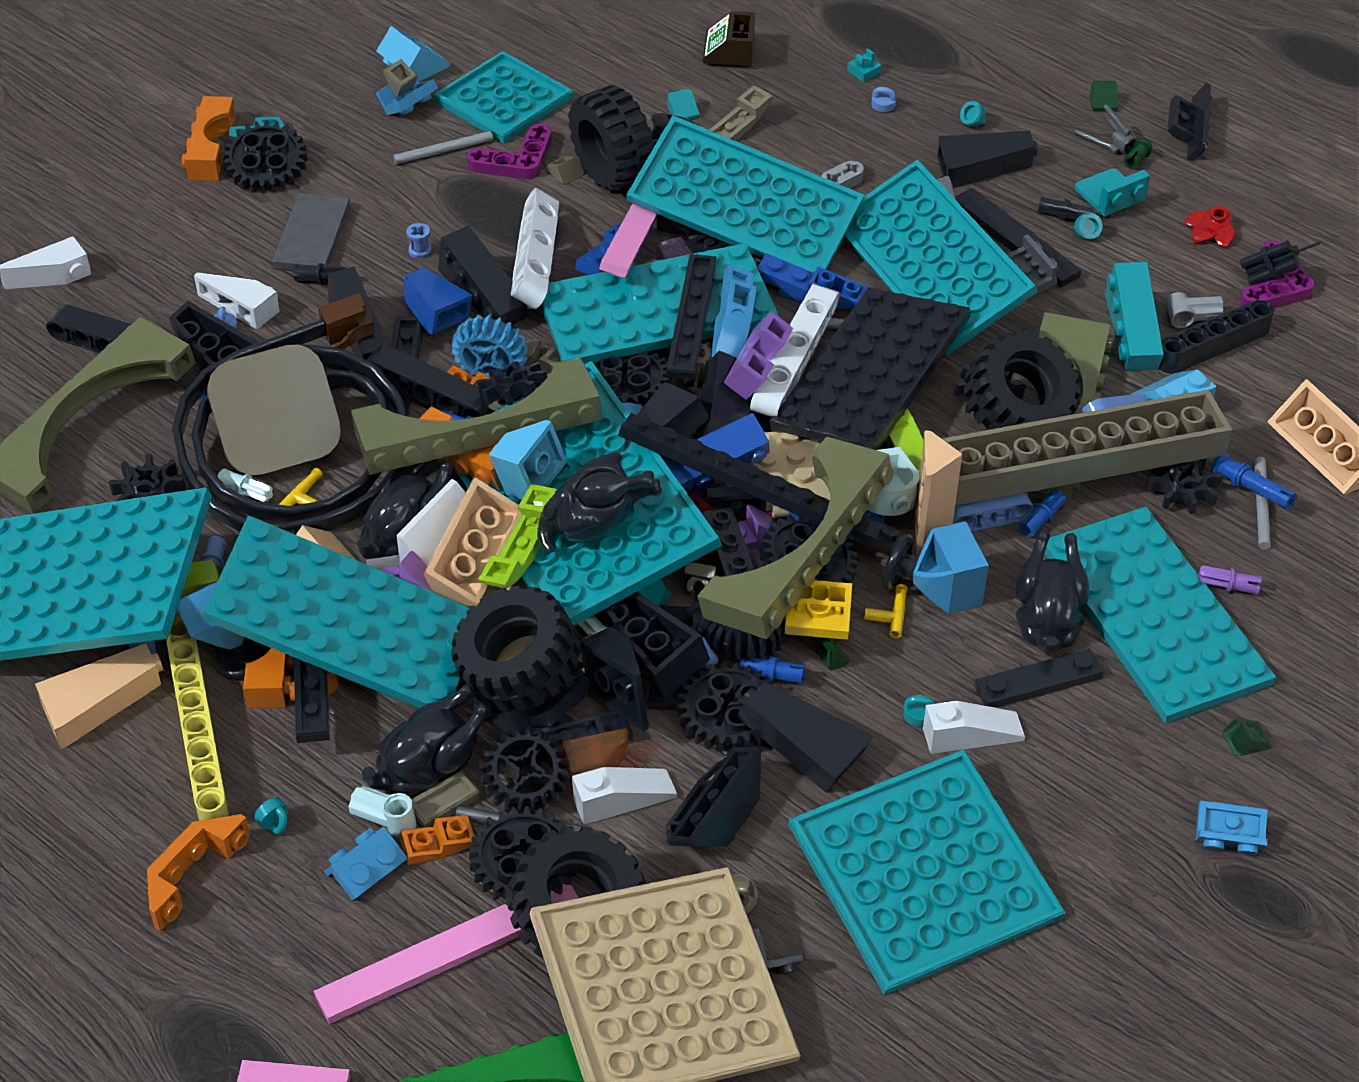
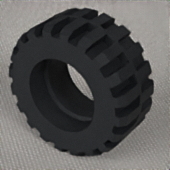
[568,85,655,191]
[964,331,1081,430]
[451,586,581,711]
[507,826,645,958]

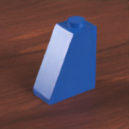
[402,267,472,335]

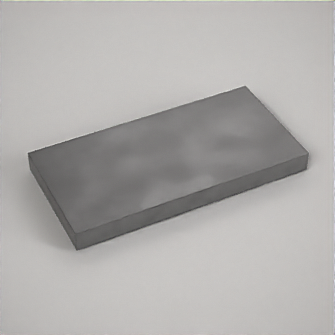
[272,193,350,270]

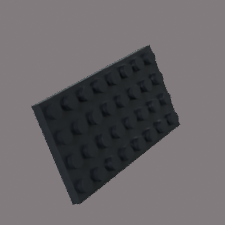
[770,288,970,450]

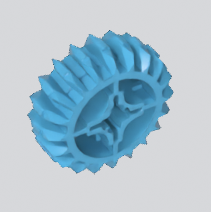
[452,315,528,377]

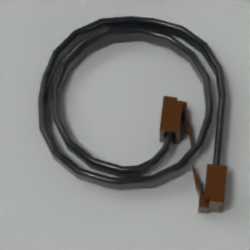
[172,293,408,533]

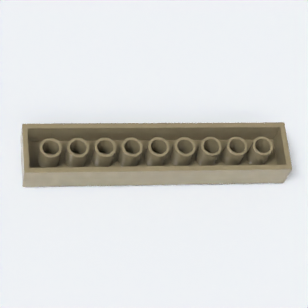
[941,389,1232,506]

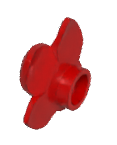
[1184,206,1235,248]

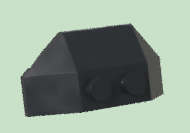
[666,747,761,847]

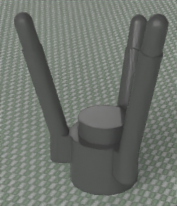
[1074,104,1138,155]

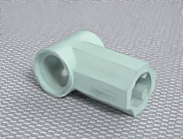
[348,786,417,837]

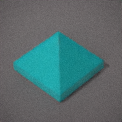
[637,578,674,607]

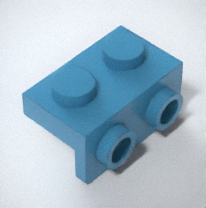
[376,70,438,115]
[1195,800,1268,855]
[324,826,408,900]

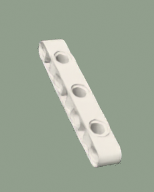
[511,188,559,309]
[750,284,840,417]

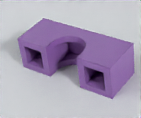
[724,311,793,400]

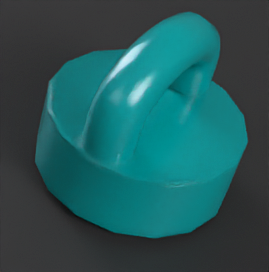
[960,101,986,127]
[1073,213,1103,240]
[903,695,935,727]
[254,797,289,835]

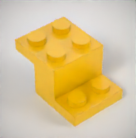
[785,580,852,640]

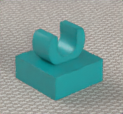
[847,49,882,82]

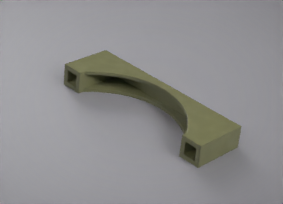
[1032,312,1114,499]
[0,317,196,514]
[351,357,602,475]
[698,436,893,639]

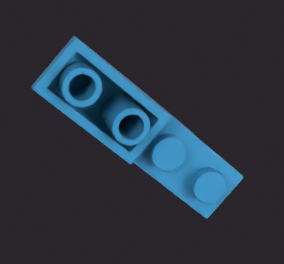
[711,264,756,358]

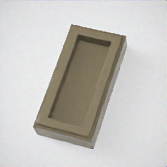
[411,770,481,828]

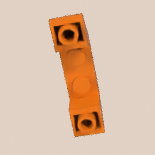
[147,814,250,931]

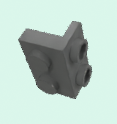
[1007,234,1058,298]

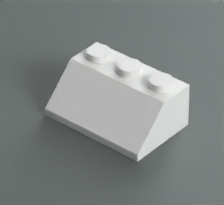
[397,479,466,566]

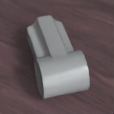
[1164,292,1224,329]

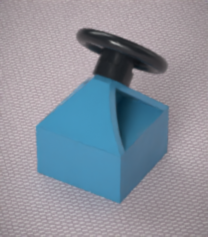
[882,521,989,614]
[177,580,271,678]

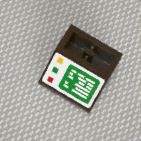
[703,11,756,66]

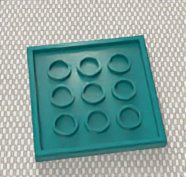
[433,51,574,143]

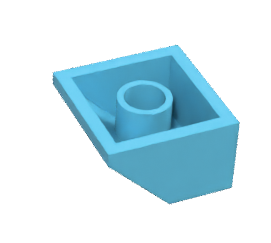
[376,26,451,81]
[1131,370,1217,400]
[489,420,567,500]

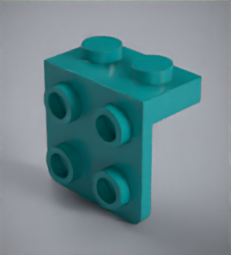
[1075,168,1150,216]

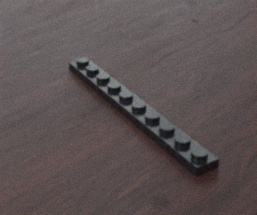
[618,413,905,556]

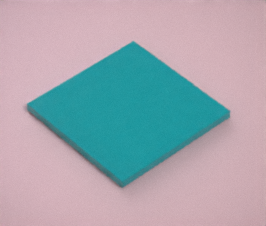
[788,749,1066,995]

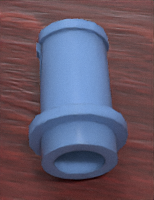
[200,536,227,572]

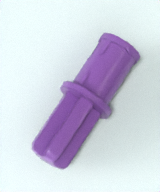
[1198,565,1262,595]

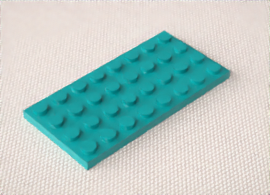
[626,115,864,273]
[844,159,1038,356]
[541,243,779,364]
[1045,506,1276,724]
[201,515,469,708]

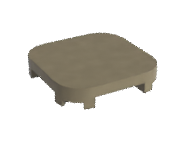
[207,344,341,476]

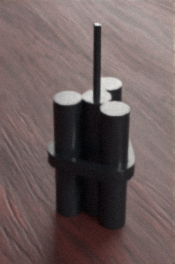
[1240,240,1322,286]

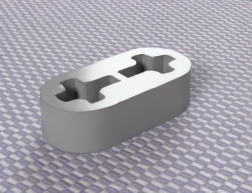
[821,161,864,189]

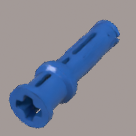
[1211,453,1297,510]

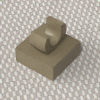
[684,562,719,594]

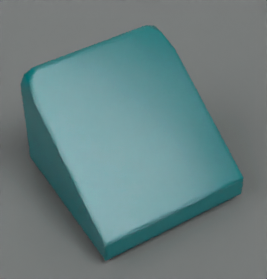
[667,89,700,120]

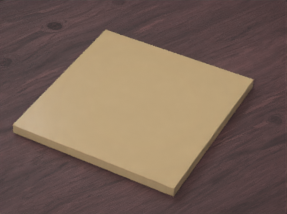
[529,867,801,1082]

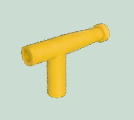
[278,468,323,506]
[864,584,908,639]

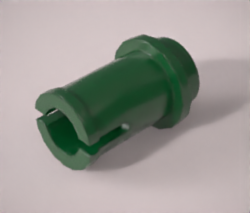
[1123,138,1152,169]

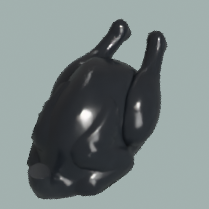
[537,452,662,555]
[357,460,454,559]
[1015,530,1090,656]
[362,685,491,796]

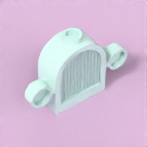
[829,447,920,516]

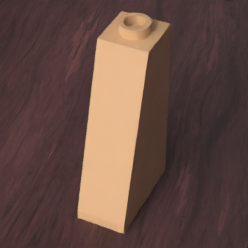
[35,643,163,749]

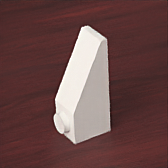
[0,236,91,289]
[194,273,280,329]
[923,701,1025,754]
[572,767,677,825]

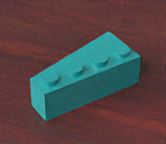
[1105,262,1164,371]

